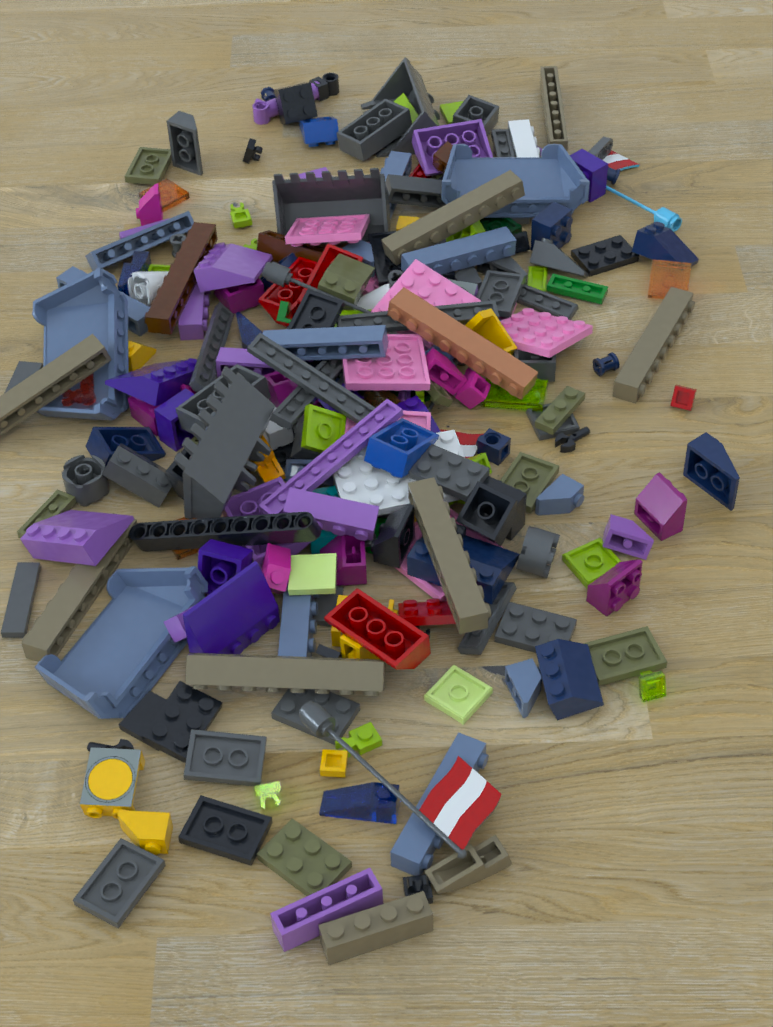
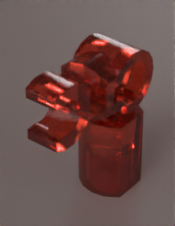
[62,373,96,406]

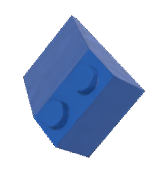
[299,116,339,147]
[364,418,439,478]

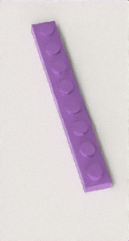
[259,399,404,514]

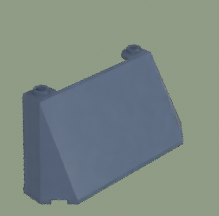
[441,144,590,218]
[32,267,129,421]
[35,566,208,719]

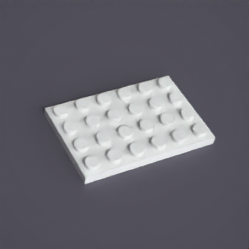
[332,430,465,516]

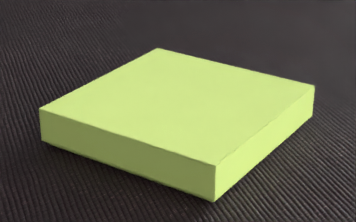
[288,553,337,596]
[424,665,493,725]

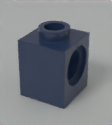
[476,428,511,466]

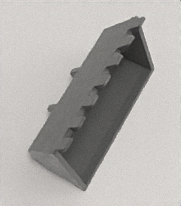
[361,57,440,157]
[272,168,391,244]
[174,367,275,519]

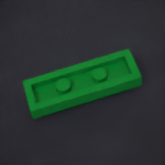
[546,274,608,305]

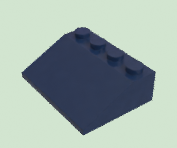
[407,535,520,604]

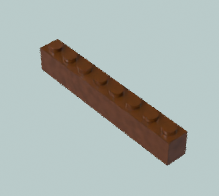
[144,222,218,335]

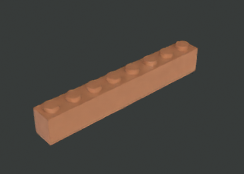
[387,287,538,400]

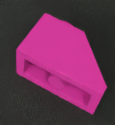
[136,184,163,226]
[426,347,467,395]
[261,543,291,594]

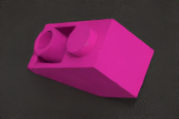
[455,368,491,409]

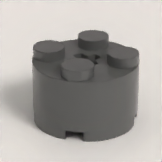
[62,455,109,507]
[516,526,560,579]

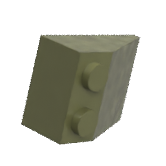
[318,253,375,310]

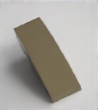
[425,835,512,894]

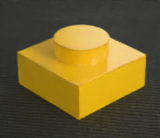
[320,749,348,778]

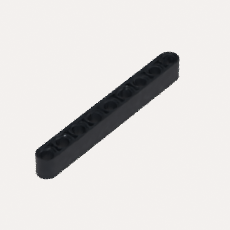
[129,512,322,552]

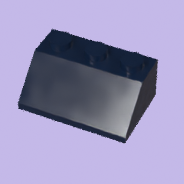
[535,639,604,721]

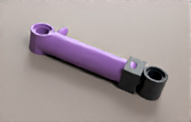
[252,73,339,125]

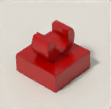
[670,384,697,411]

